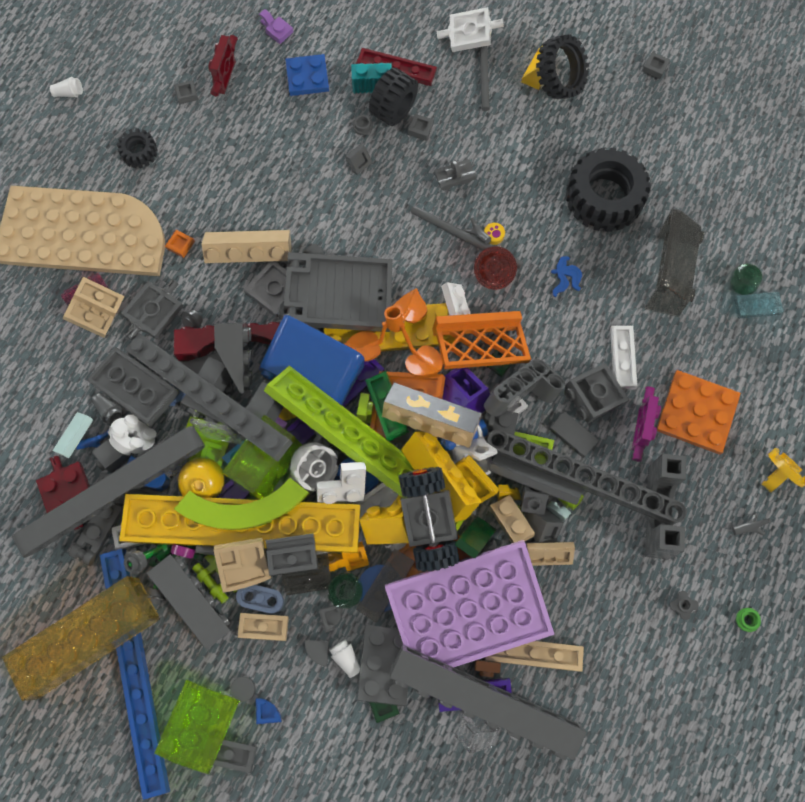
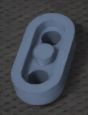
[236,585,284,614]

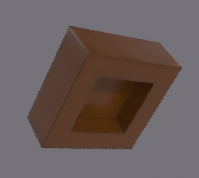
[474,660,501,677]

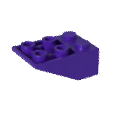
[437,368,490,441]

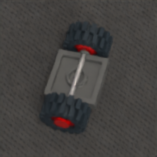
[399,467,459,572]

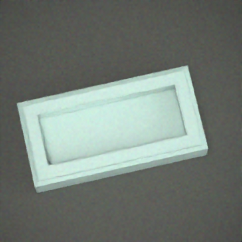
[53,412,93,458]

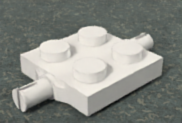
[437,7,504,52]

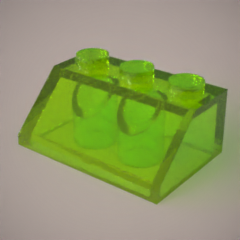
[222,415,302,500]
[154,679,240,774]

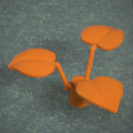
[344,288,443,377]

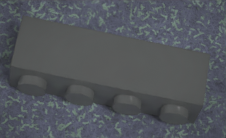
[147,554,231,650]

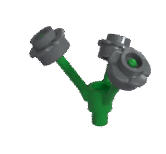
[124,544,172,605]

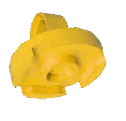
[762,448,805,493]

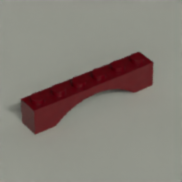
[174,322,280,361]

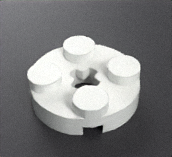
[108,415,156,457]

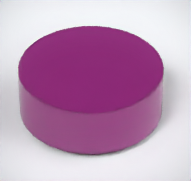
[170,544,196,559]

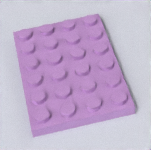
[385,540,554,667]

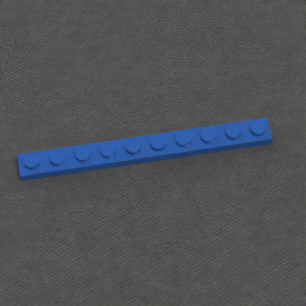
[100,548,170,800]

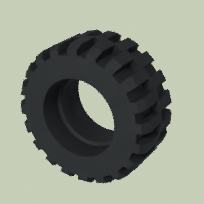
[566,148,651,232]

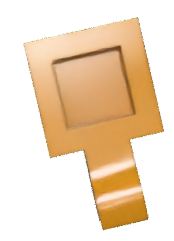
[325,541,369,572]

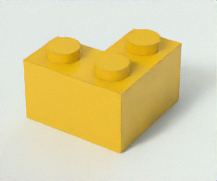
[359,495,409,544]

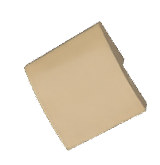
[63,277,124,338]

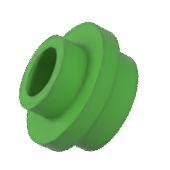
[736,608,761,632]

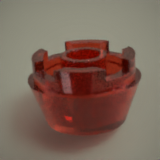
[474,246,517,290]

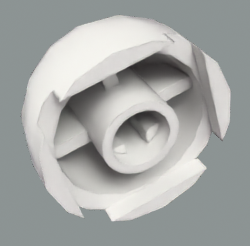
[290,442,338,491]

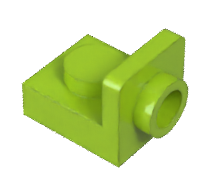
[357,393,374,424]

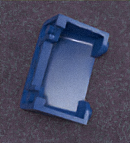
[259,315,365,405]

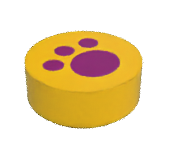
[484,223,505,245]

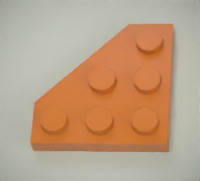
[370,371,445,439]

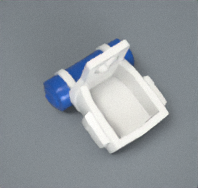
[439,419,498,475]

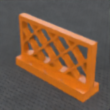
[432,311,531,369]

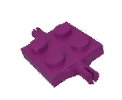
[631,386,661,462]

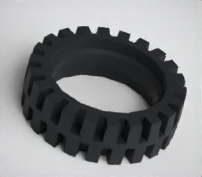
[536,34,589,99]

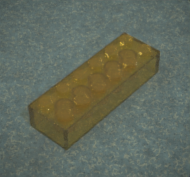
[2,576,160,701]

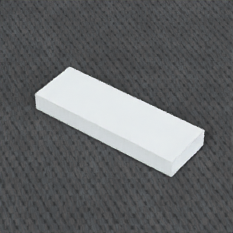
[610,326,637,389]

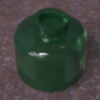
[730,263,763,295]

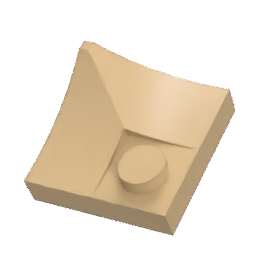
[213,538,271,593]

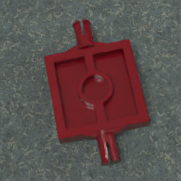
[208,35,238,97]
[36,456,90,530]

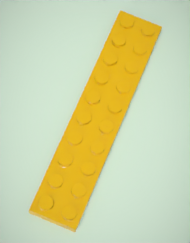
[119,494,361,553]

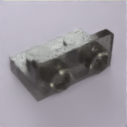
[282,553,333,596]

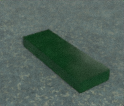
[455,516,497,558]

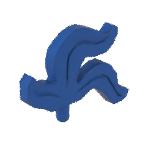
[551,256,582,297]

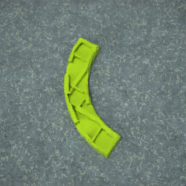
[174,478,309,530]

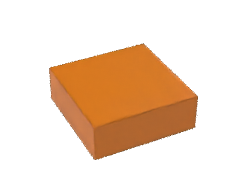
[165,230,195,258]

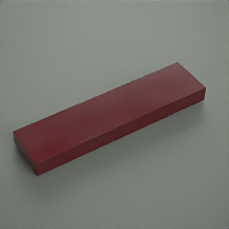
[356,48,437,86]

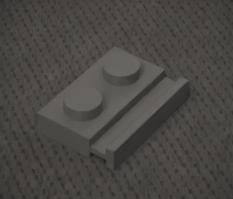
[265,533,319,576]

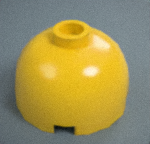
[177,457,224,498]

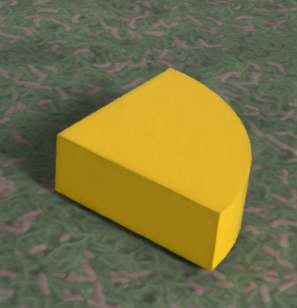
[497,484,521,501]

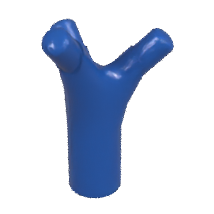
[76,430,109,450]

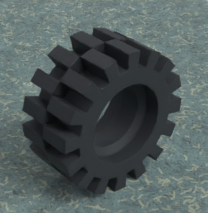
[117,128,158,169]

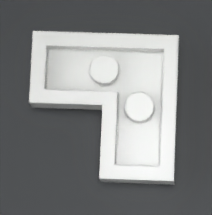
[317,462,366,504]

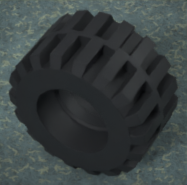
[369,68,418,127]

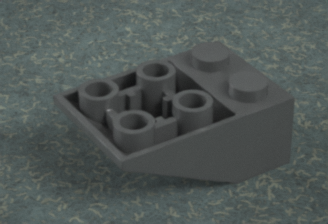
[214,323,252,393]

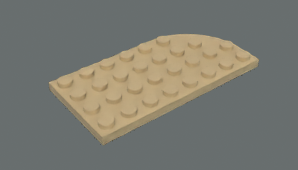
[0,186,165,276]

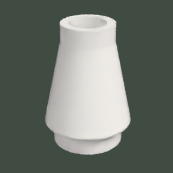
[50,77,83,97]
[329,639,360,678]

